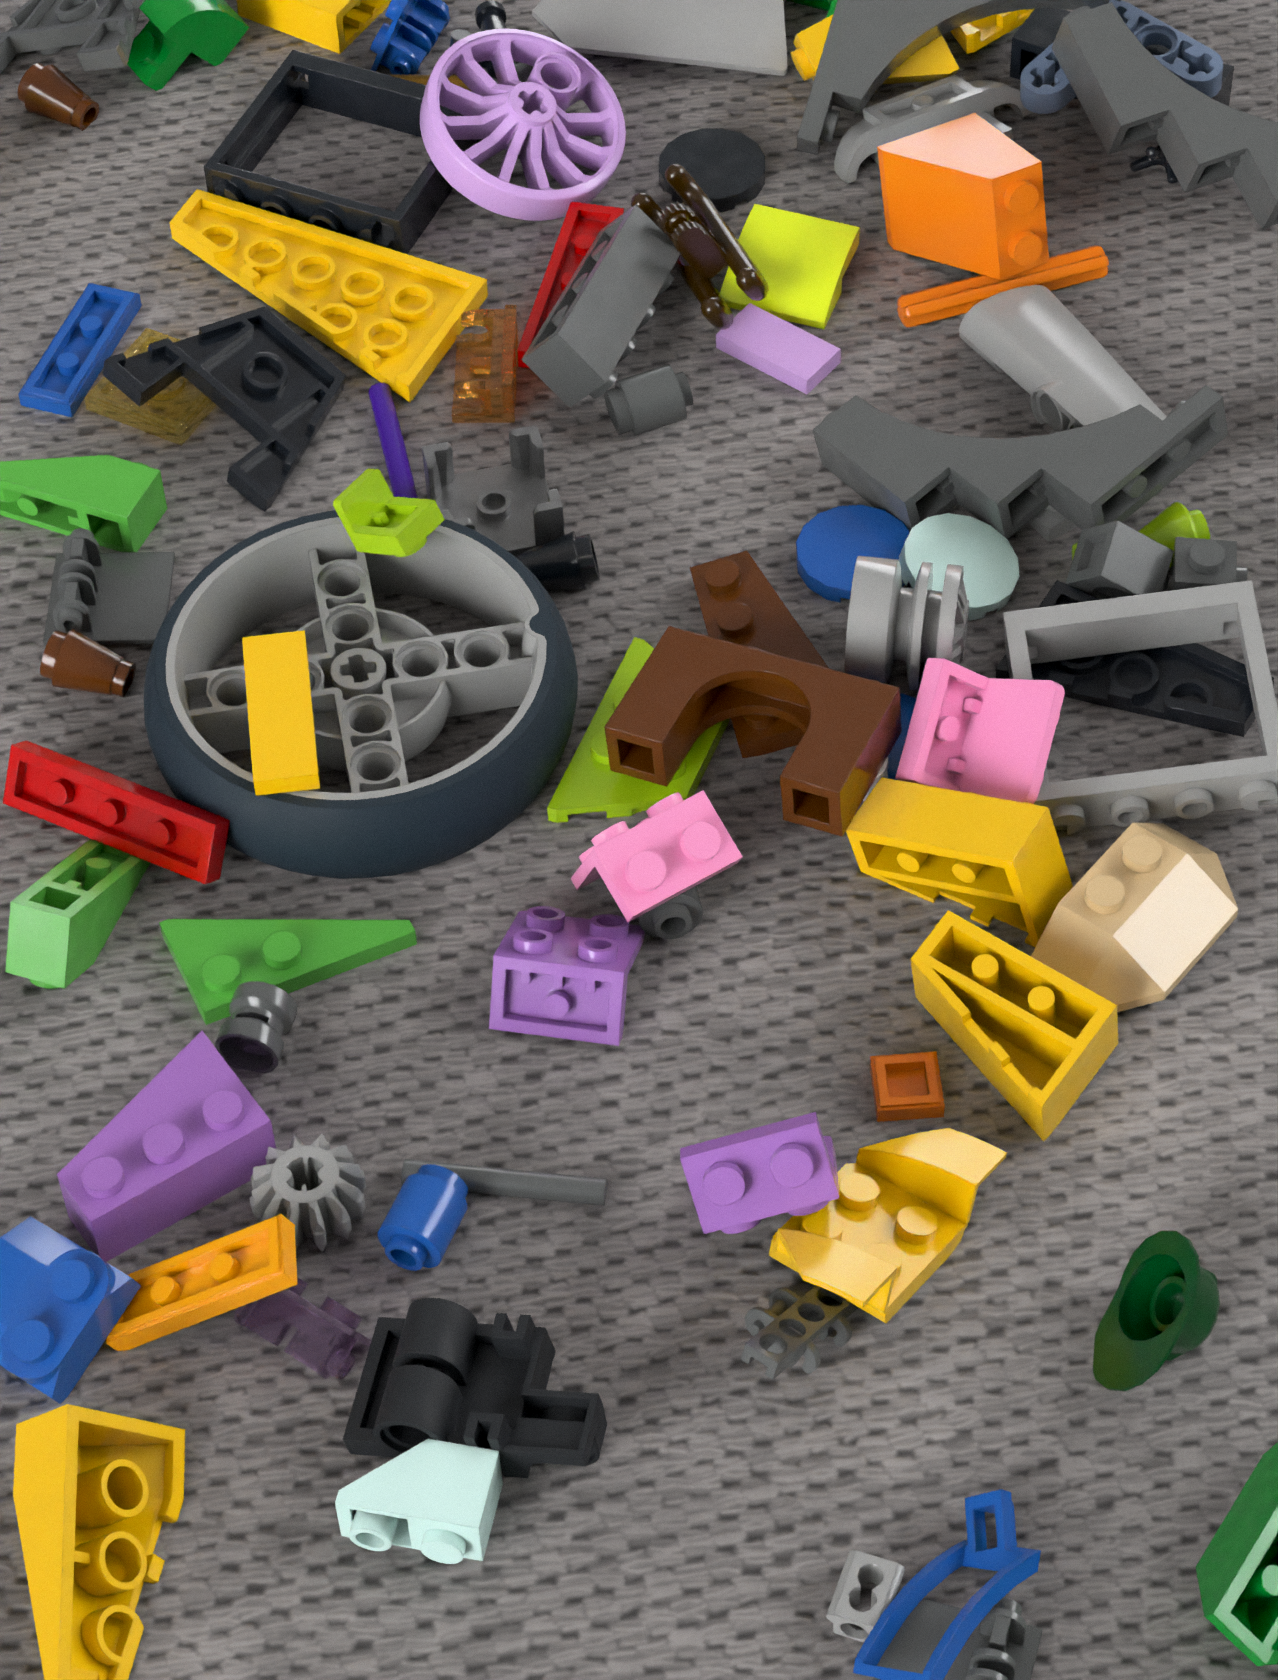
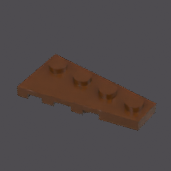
[690,550,829,758]

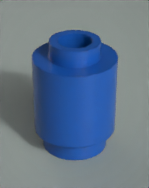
[378,1164,468,1271]

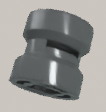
[215,981,298,1073]

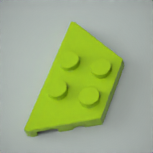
[547,637,729,823]

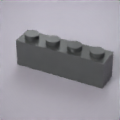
[522,204,680,408]

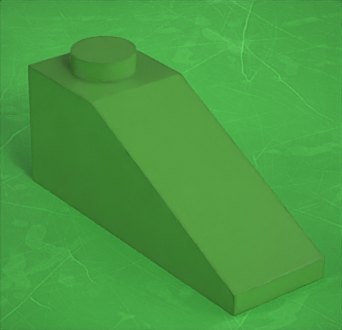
[0,455,167,552]
[5,839,150,989]

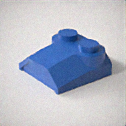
[0,1216,141,1404]

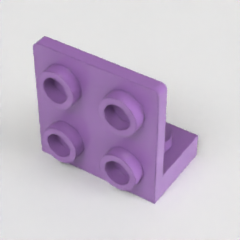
[489,906,645,1046]

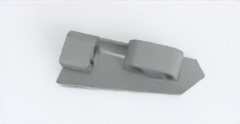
[532,0,788,76]
[959,285,1167,433]

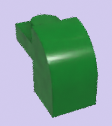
[127,0,250,91]

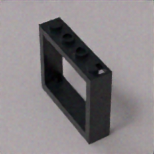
[204,50,483,254]

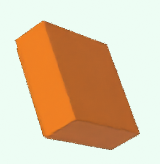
[870,1051,945,1122]

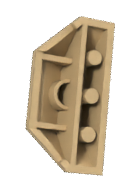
[1031,822,1238,1012]

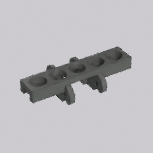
[741,1285,859,1380]

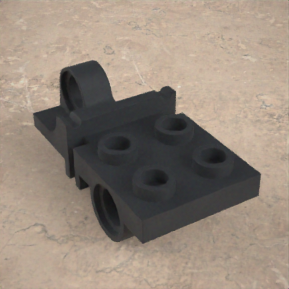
[343,1298,607,1478]

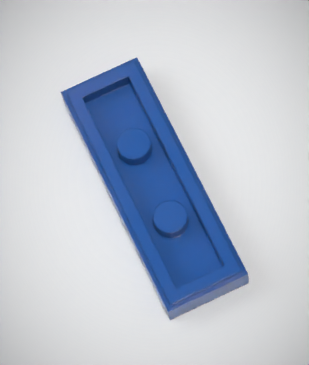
[18,283,142,417]

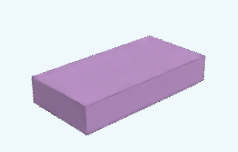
[716,303,841,394]

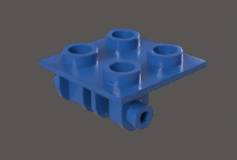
[370,0,450,75]

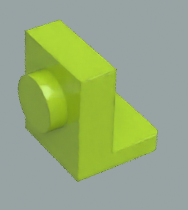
[333,468,445,557]

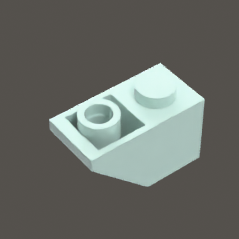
[335,1439,503,1564]

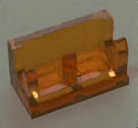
[452,305,519,423]

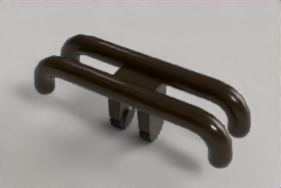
[631,164,769,330]

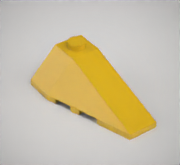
[13,1404,185,1680]

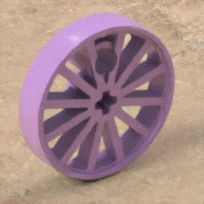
[420,29,626,221]

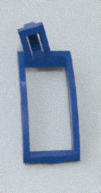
[853,1489,1041,1680]

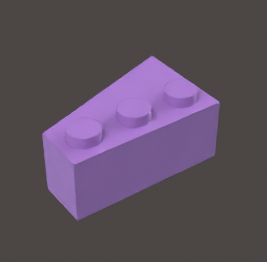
[57,1031,276,1262]

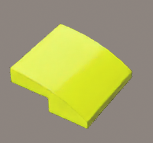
[720,204,860,329]

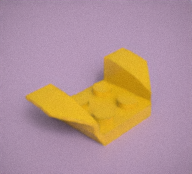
[768,1128,1007,1323]

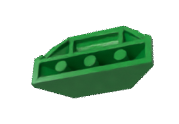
[1196,1442,1278,1666]

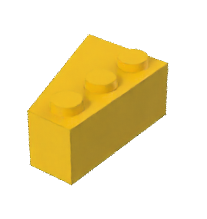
[846,777,1073,947]
[910,910,1118,1142]

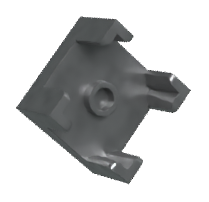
[422,425,565,556]

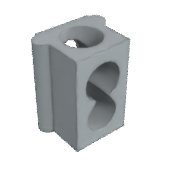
[826,1550,905,1642]

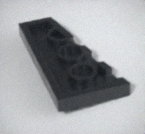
[995,580,1274,737]

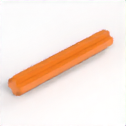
[897,245,1109,328]

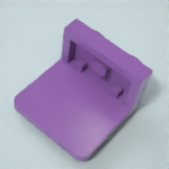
[680,1112,839,1234]

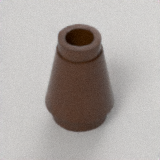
[17,63,99,131]
[40,629,136,698]

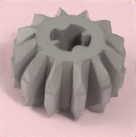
[249,1134,366,1252]

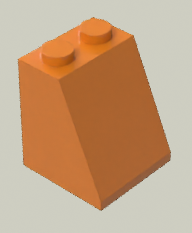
[877,113,1049,280]

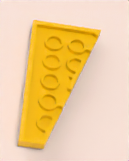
[169,189,488,403]

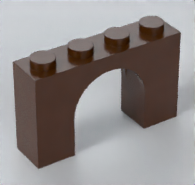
[604,626,902,837]

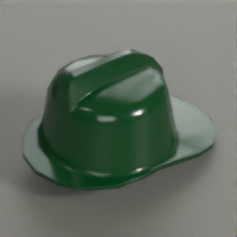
[1092,1231,1220,1391]

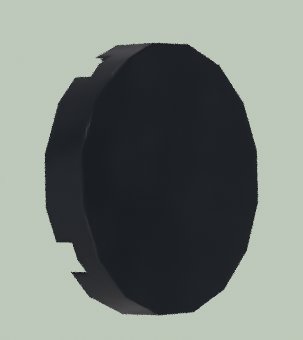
[659,128,765,212]

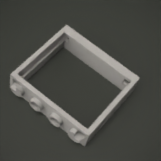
[1003,580,1278,835]

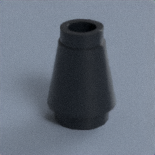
[515,531,600,591]

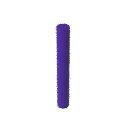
[368,383,418,498]

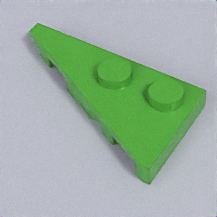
[159,919,417,1025]

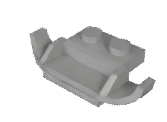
[834,74,1032,184]

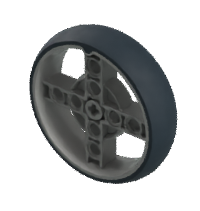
[144,510,578,879]

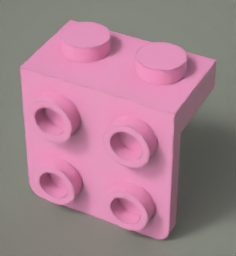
[895,658,1065,804]
[571,790,743,922]

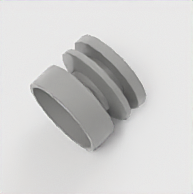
[844,556,969,690]

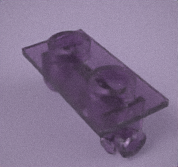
[231,1277,372,1380]

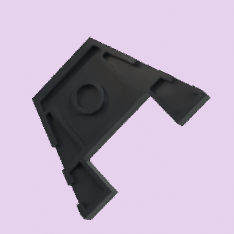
[103,307,346,512]

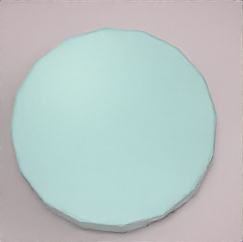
[899,513,1020,621]

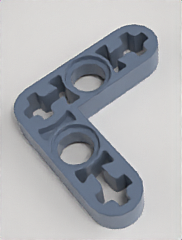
[1020,0,1223,114]

